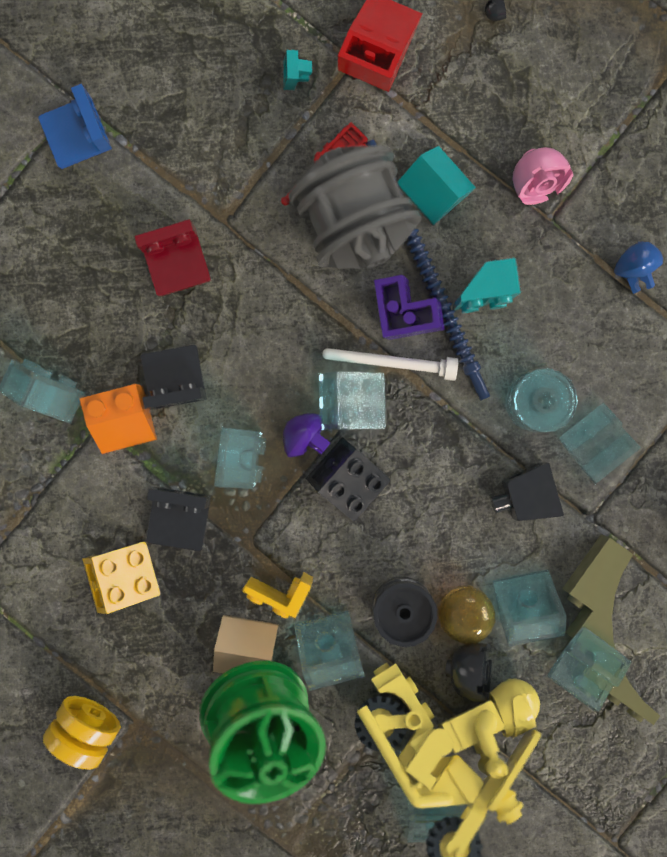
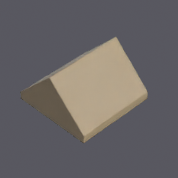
[213,615,278,673]

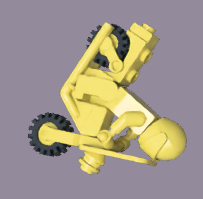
[354,662,541,857]

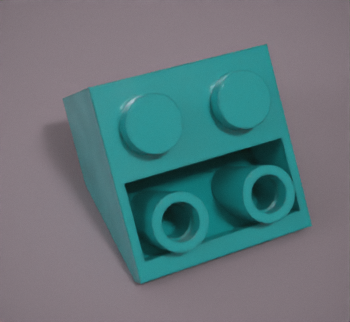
[453,258,521,313]

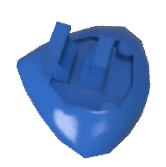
[614,242,663,294]

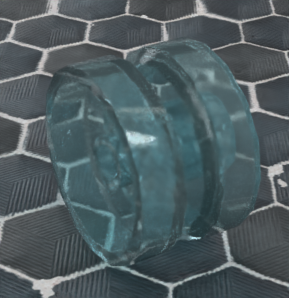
[506,368,578,433]

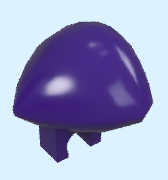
[283,413,330,457]

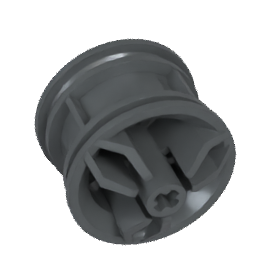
[289,145,422,269]

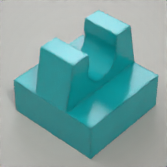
[283,50,312,90]

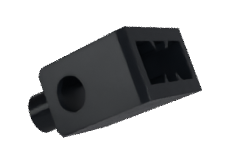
[490,462,564,521]

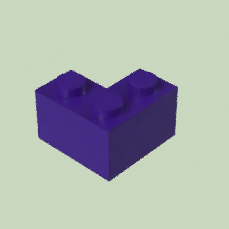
[374,275,445,340]

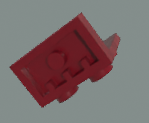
[134,219,211,297]

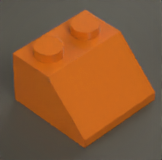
[79,384,157,454]

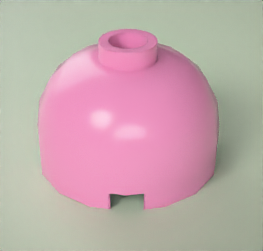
[513,148,573,205]

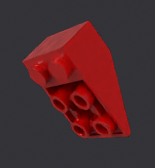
[338,0,423,92]

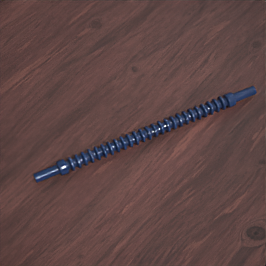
[365,140,490,401]

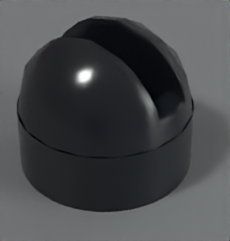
[485,0,506,21]

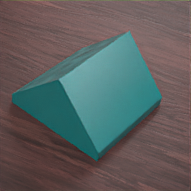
[397,146,476,226]

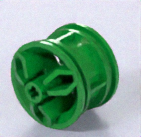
[199,661,326,804]

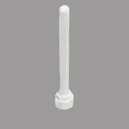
[322,348,458,381]

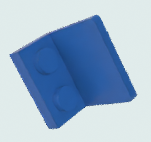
[39,84,112,169]

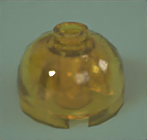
[438,586,495,644]

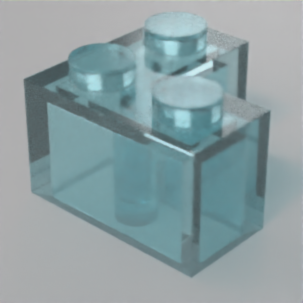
[0,359,85,424]

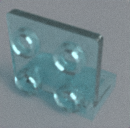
[319,371,385,430]

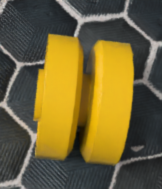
[43,696,121,770]

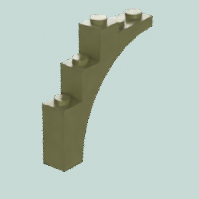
[562,534,660,725]

